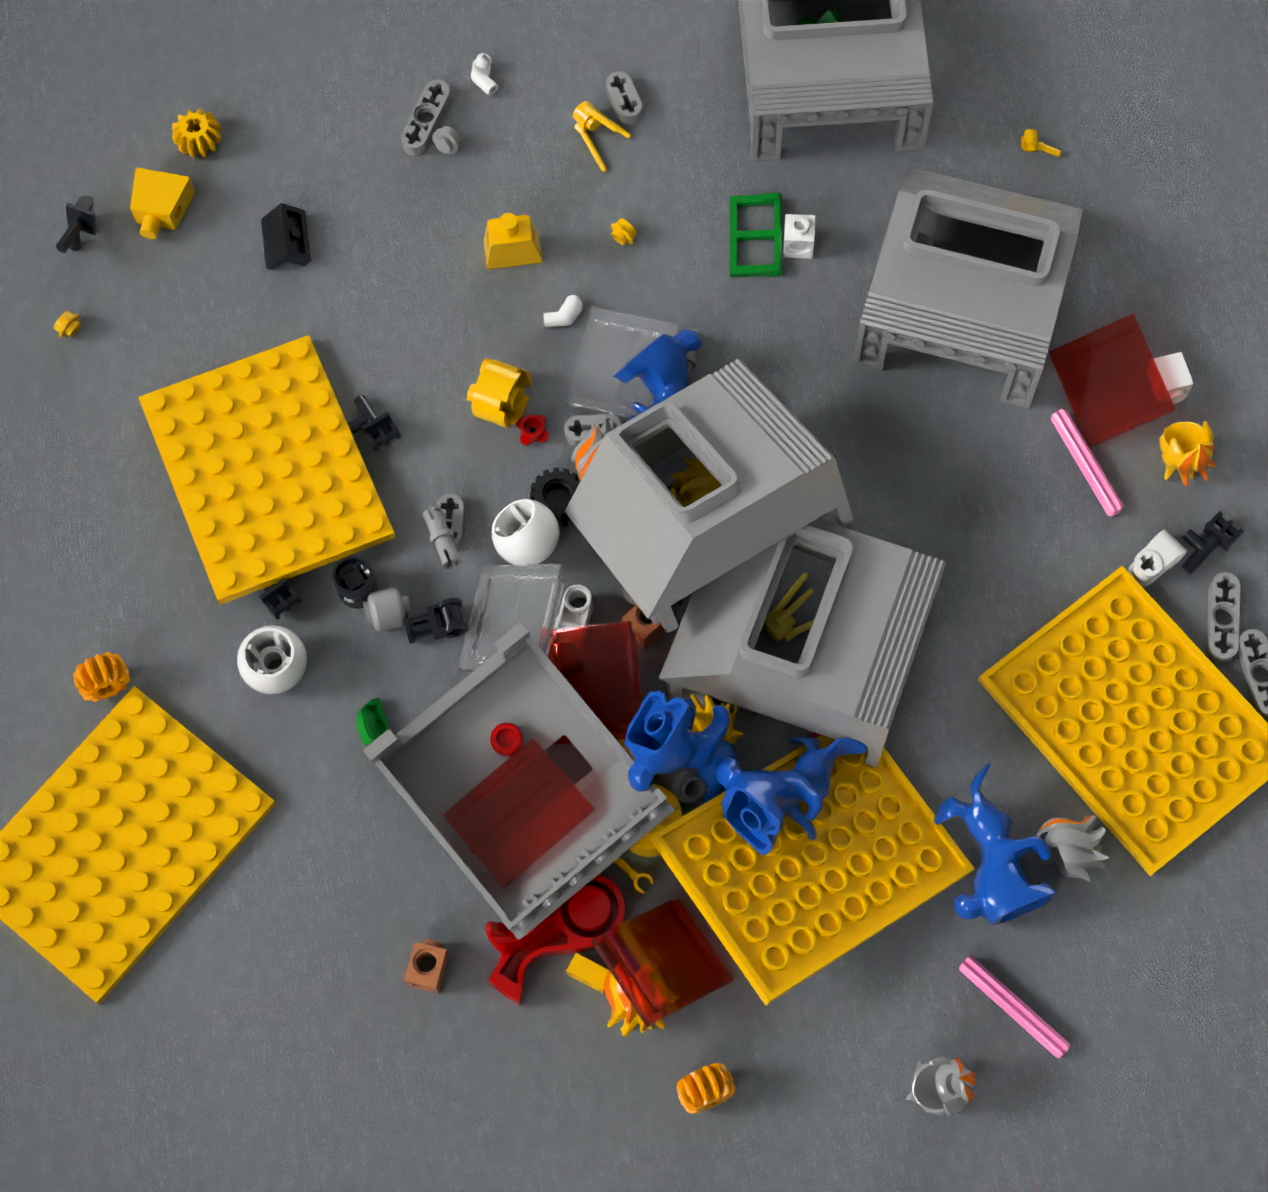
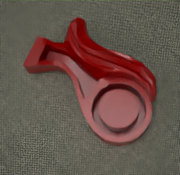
[485,874,626,1007]

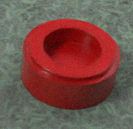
[490,723,524,757]

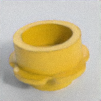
[611,218,638,245]
[54,310,81,338]

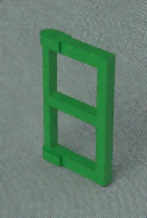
[730,193,783,277]

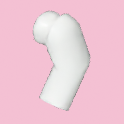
[471,53,498,96]
[543,295,583,328]

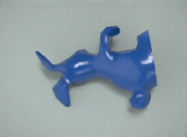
[613,329,702,420]
[625,690,740,803]
[715,736,867,856]
[934,763,1057,925]

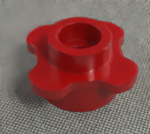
[516,415,549,446]

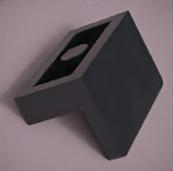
[261,203,311,270]

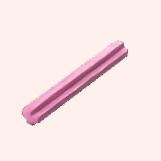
[1051,409,1124,517]
[959,956,1070,1058]

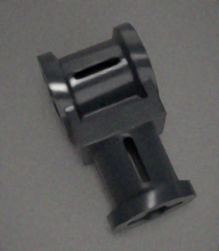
[403,598,469,644]

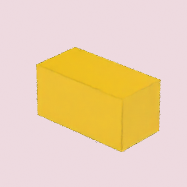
[566,953,610,994]

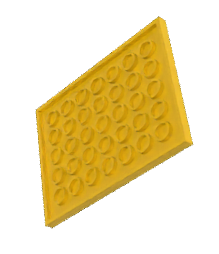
[138,335,395,605]
[978,566,1268,877]
[0,686,277,1005]
[650,735,975,1006]

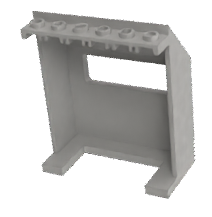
[736,0,933,161]
[853,166,1083,408]
[565,358,854,633]
[658,519,946,768]
[363,621,675,940]

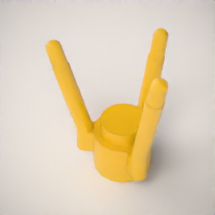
[573,101,631,172]

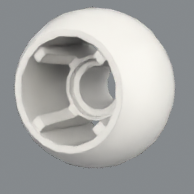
[492,499,560,567]
[237,625,307,695]

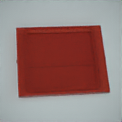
[1049,313,1176,448]
[544,621,642,745]
[443,738,595,888]
[591,898,733,1027]

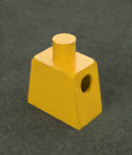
[130,167,195,239]
[484,213,543,270]

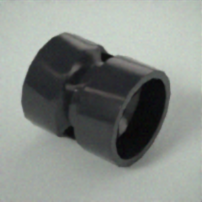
[332,556,378,609]

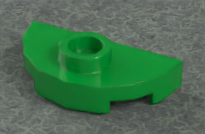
[356,697,390,746]

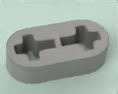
[606,72,643,124]
[564,414,621,446]
[436,493,465,550]

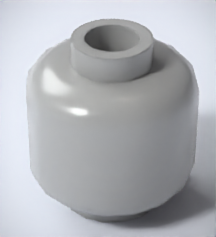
[363,588,411,632]
[661,767,707,804]

